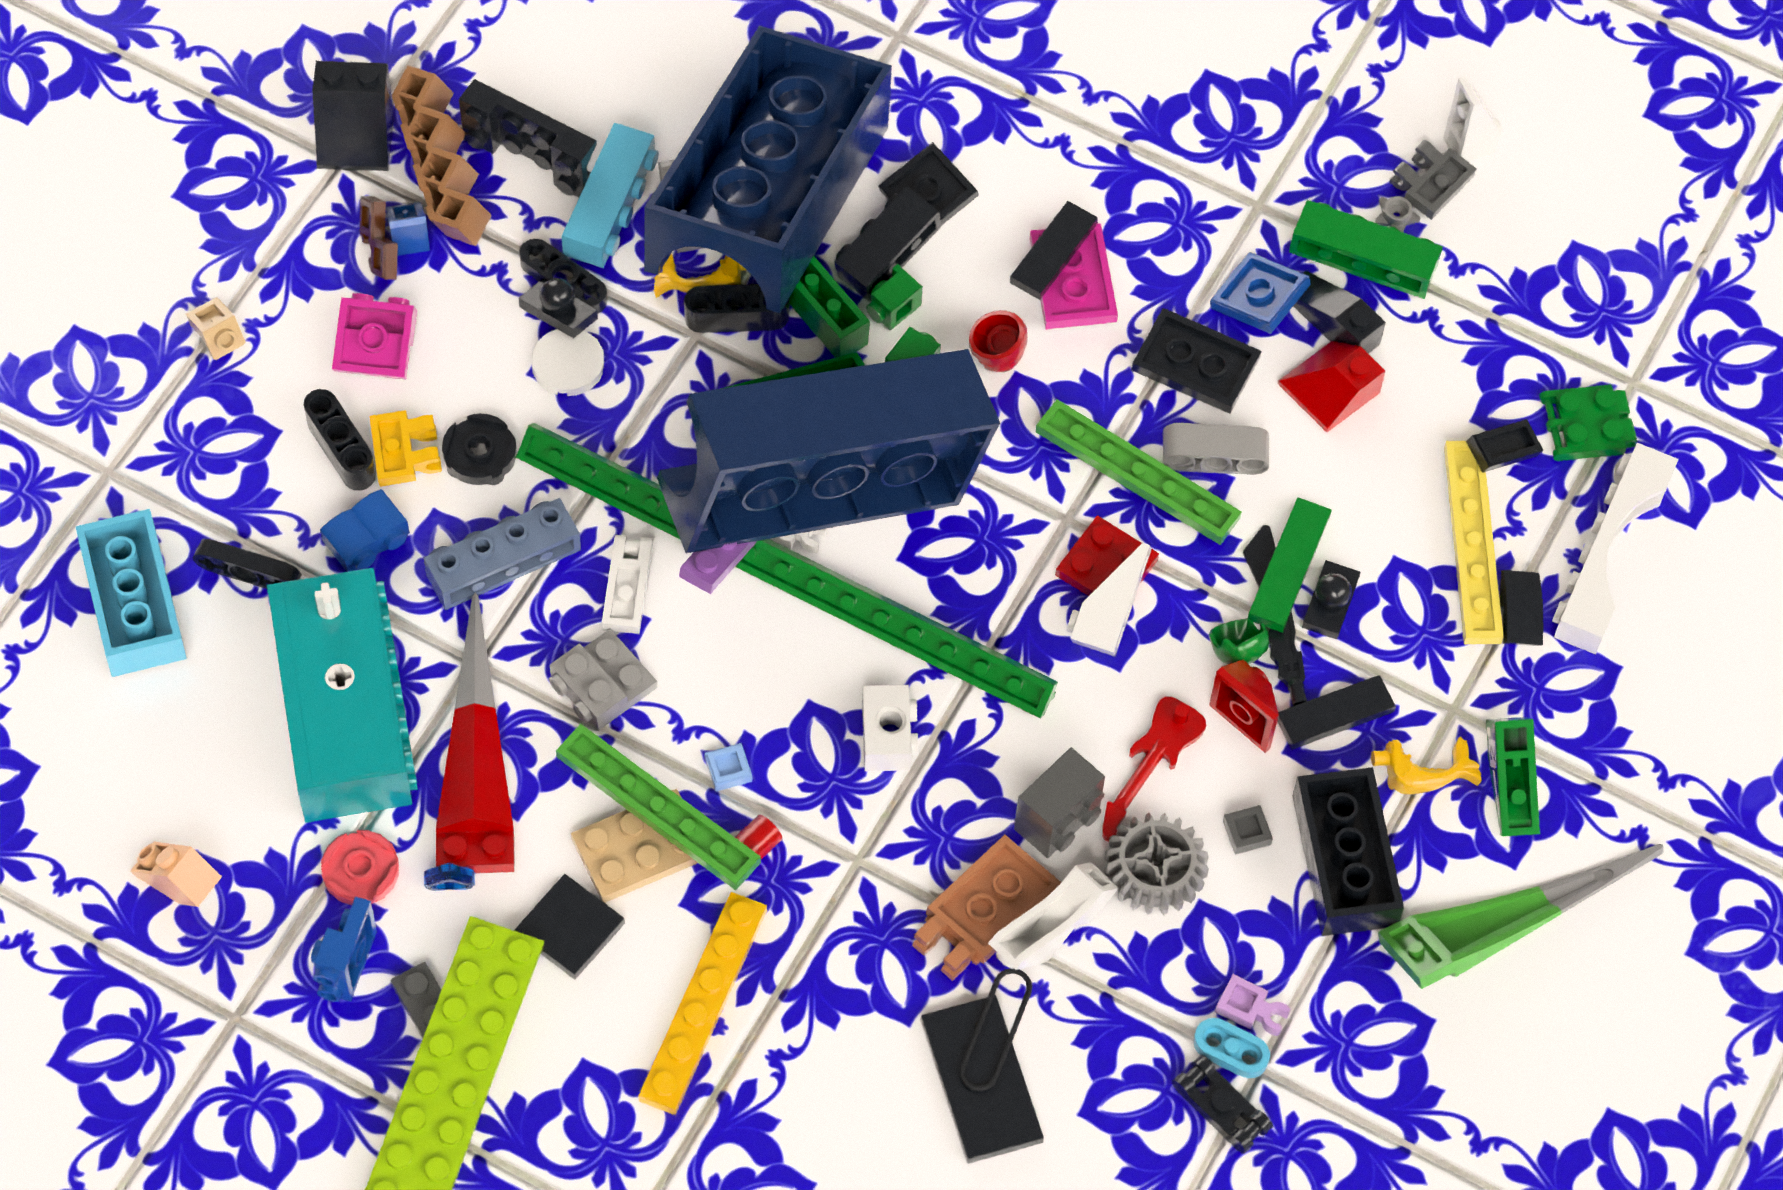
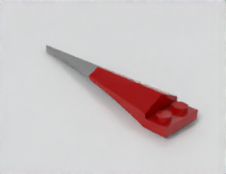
[436,593,515,875]

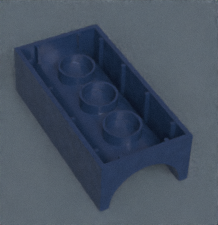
[644,26,892,313]
[657,349,1000,553]

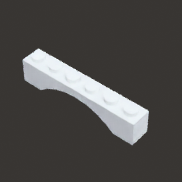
[1552,443,1679,655]

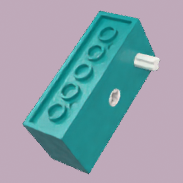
[267,568,418,823]

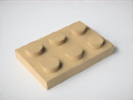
[571,788,698,903]

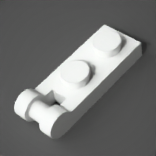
[602,535,653,634]

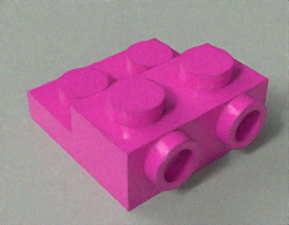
[332,293,418,380]

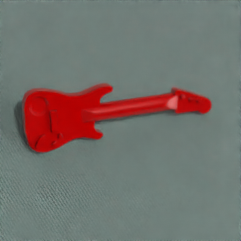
[1102,696,1207,842]

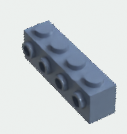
[423,498,581,610]

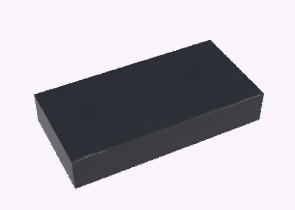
[1466,419,1544,473]

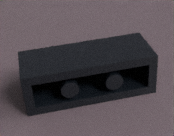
[834,186,942,302]

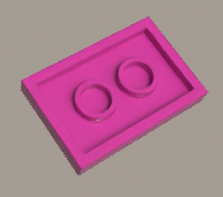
[1029,223,1118,330]

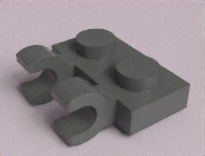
[1390,139,1477,221]

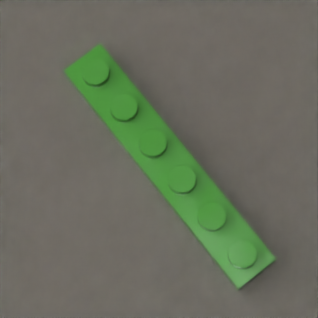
[1036,399,1242,545]
[556,724,761,891]

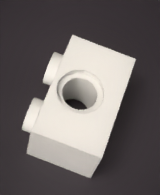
[862,685,919,771]

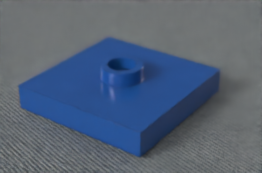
[1210,252,1311,334]

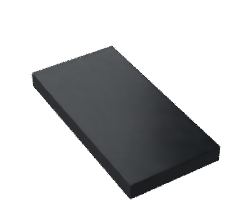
[920,995,1044,1164]

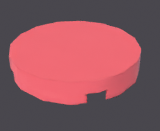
[321,830,399,905]

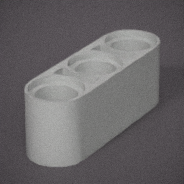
[1163,423,1270,475]

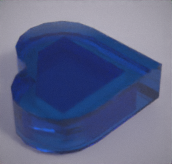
[424,863,475,891]

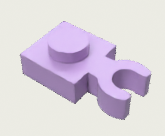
[1215,974,1291,1036]

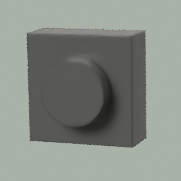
[1223,805,1273,855]

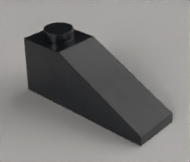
[1293,271,1386,354]

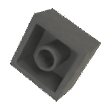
[1014,747,1105,859]

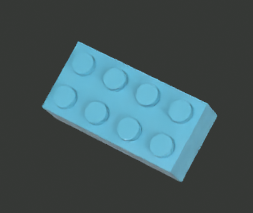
[75,509,187,677]

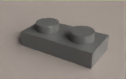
[390,962,441,1039]

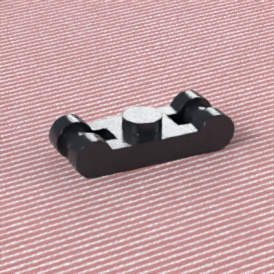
[1172,1055,1273,1154]

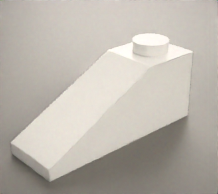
[1443,76,1502,162]
[1067,543,1151,656]

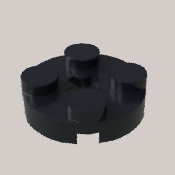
[442,413,517,485]

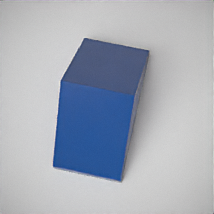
[386,201,430,256]

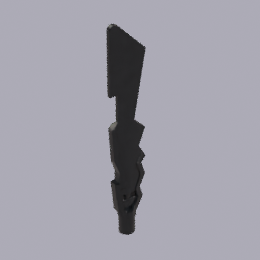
[1243,525,1307,706]

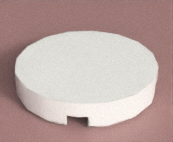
[532,329,604,396]

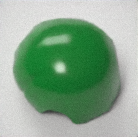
[1209,618,1269,664]

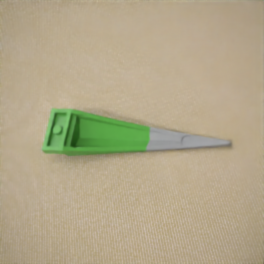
[1378,844,1664,989]

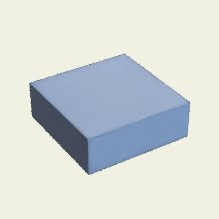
[704,743,752,792]

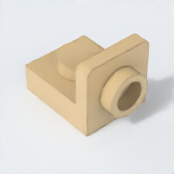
[186,297,245,360]

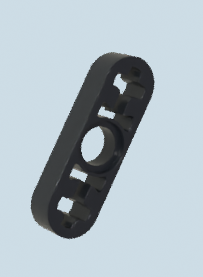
[519,238,607,313]
[193,539,302,589]

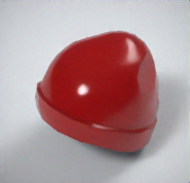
[969,310,1028,373]

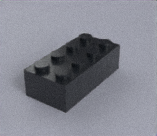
[1292,767,1404,936]

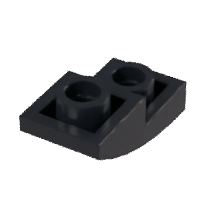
[1500,570,1543,646]

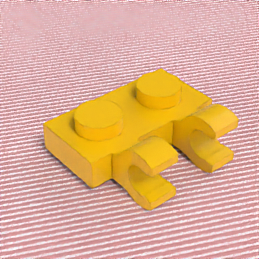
[369,410,442,487]

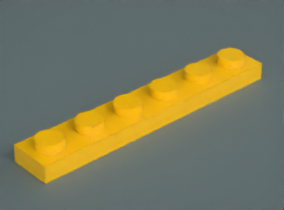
[638,892,767,1116]

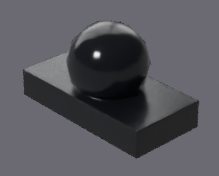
[518,278,598,338]
[1302,560,1361,640]

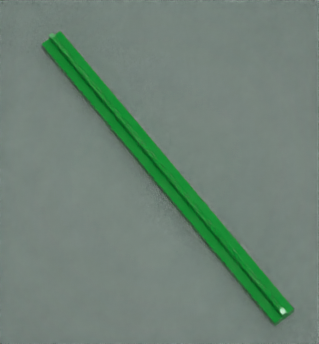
[516,423,1059,719]

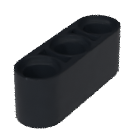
[684,284,790,333]
[303,389,376,491]

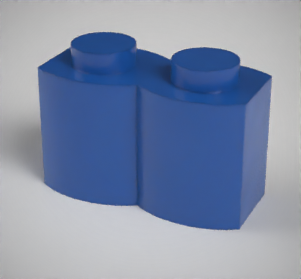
[320,489,410,572]

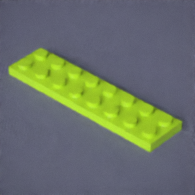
[365,916,545,1190]

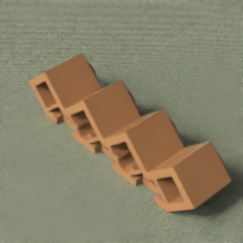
[392,65,492,246]

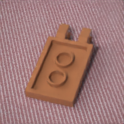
[912,835,1061,981]

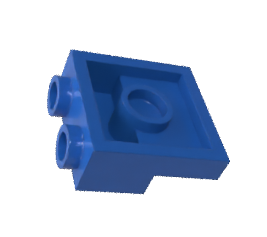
[311,897,377,1002]

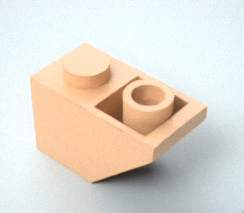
[130,842,222,907]

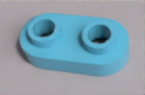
[1193,1018,1270,1078]

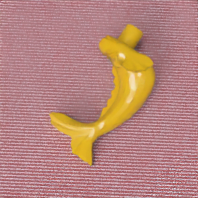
[654,254,746,298]
[1371,736,1482,794]

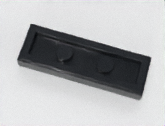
[1009,200,1098,300]
[1277,675,1396,750]

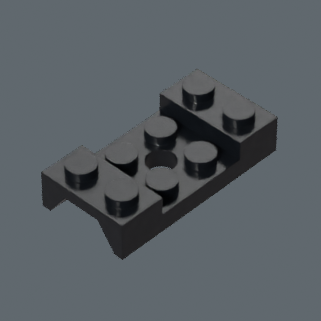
[459,79,597,198]

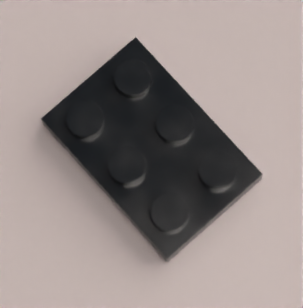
[1131,308,1262,414]

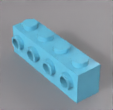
[562,122,659,268]

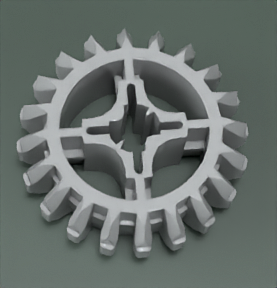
[1104,812,1209,916]

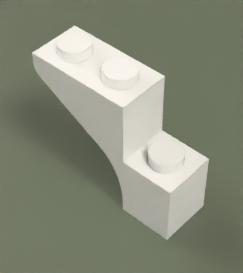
[988,862,1118,970]

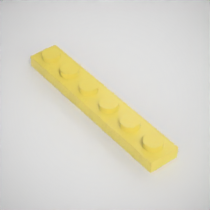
[1444,441,1504,644]

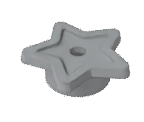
[1375,196,1421,232]

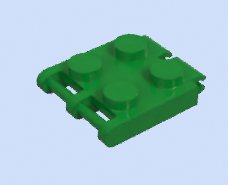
[1539,384,1637,461]

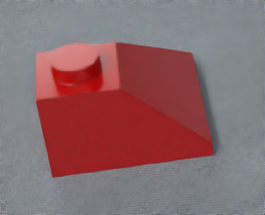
[1278,341,1386,433]
[1209,660,1279,754]

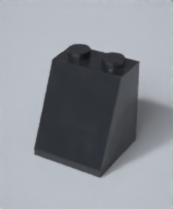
[312,61,394,171]

